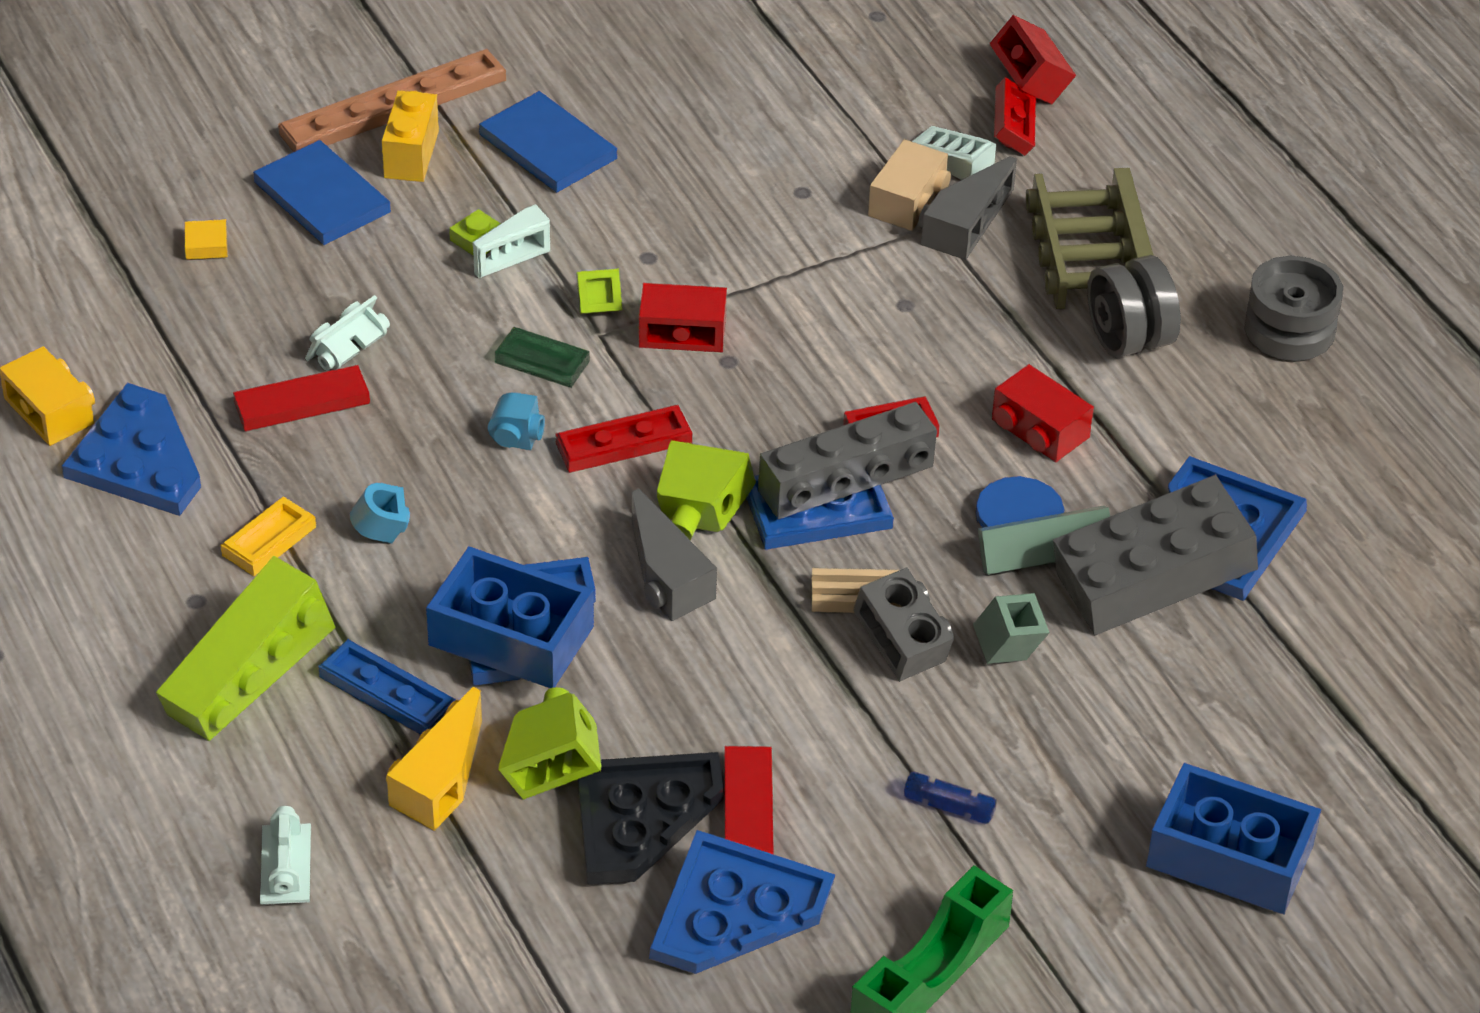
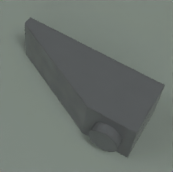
[918,156,1017,260]
[632,488,717,621]

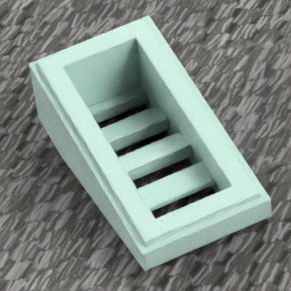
[912,126,996,180]
[473,204,550,278]

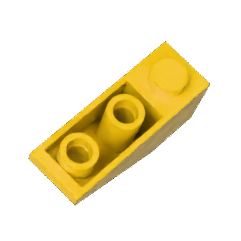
[386,687,482,831]

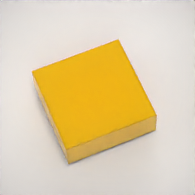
[185,219,228,260]

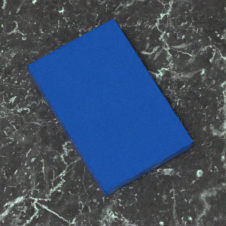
[479,91,617,193]
[253,140,391,245]
[746,475,894,550]

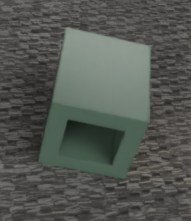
[973,593,1050,664]

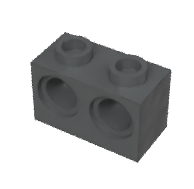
[853,567,954,682]

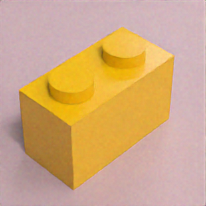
[382,90,439,182]
[0,346,95,446]

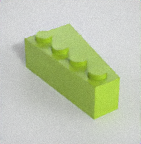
[156,556,336,741]

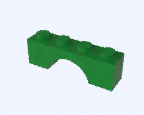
[850,865,1013,1013]

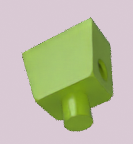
[657,440,756,540]
[498,687,601,800]

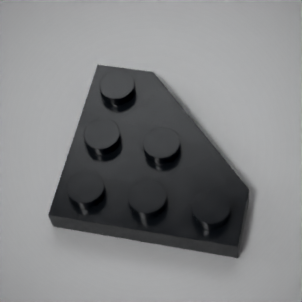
[577,752,723,885]

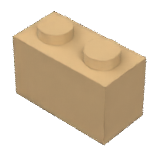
[868,139,951,231]

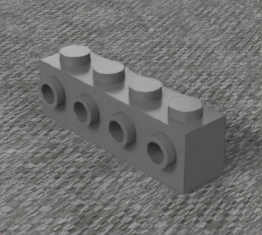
[758,402,937,519]

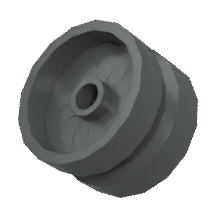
[1087,255,1181,358]
[1244,255,1344,361]

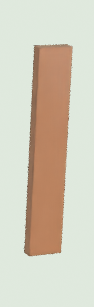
[278,49,506,152]

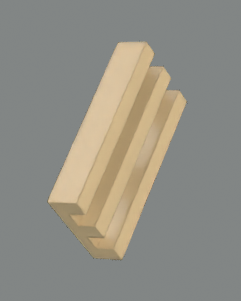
[811,568,901,613]

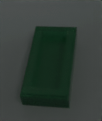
[495,327,590,388]

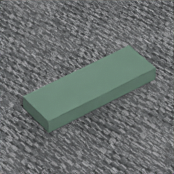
[978,505,1110,575]

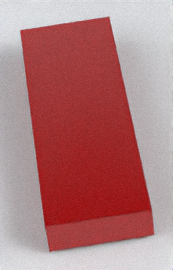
[233,365,370,431]
[555,405,693,473]
[724,746,774,855]

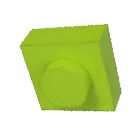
[449,209,501,256]
[576,268,622,314]

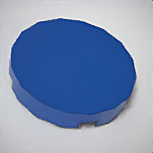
[975,476,1065,528]

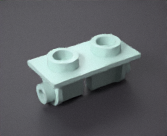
[305,295,390,371]
[260,806,311,904]

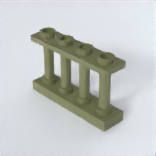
[1026,168,1154,309]

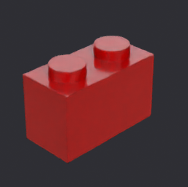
[989,15,1077,104]
[639,283,727,353]
[992,364,1094,462]

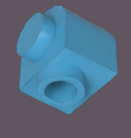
[488,392,545,451]
[350,483,410,543]

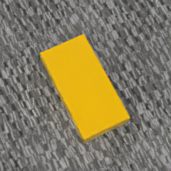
[221,496,316,576]

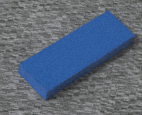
[318,639,456,735]

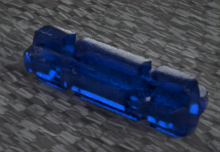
[904,771,997,824]

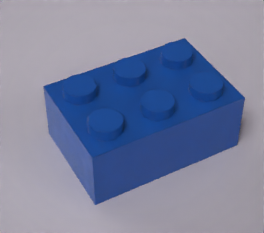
[426,546,594,688]
[1146,763,1322,915]

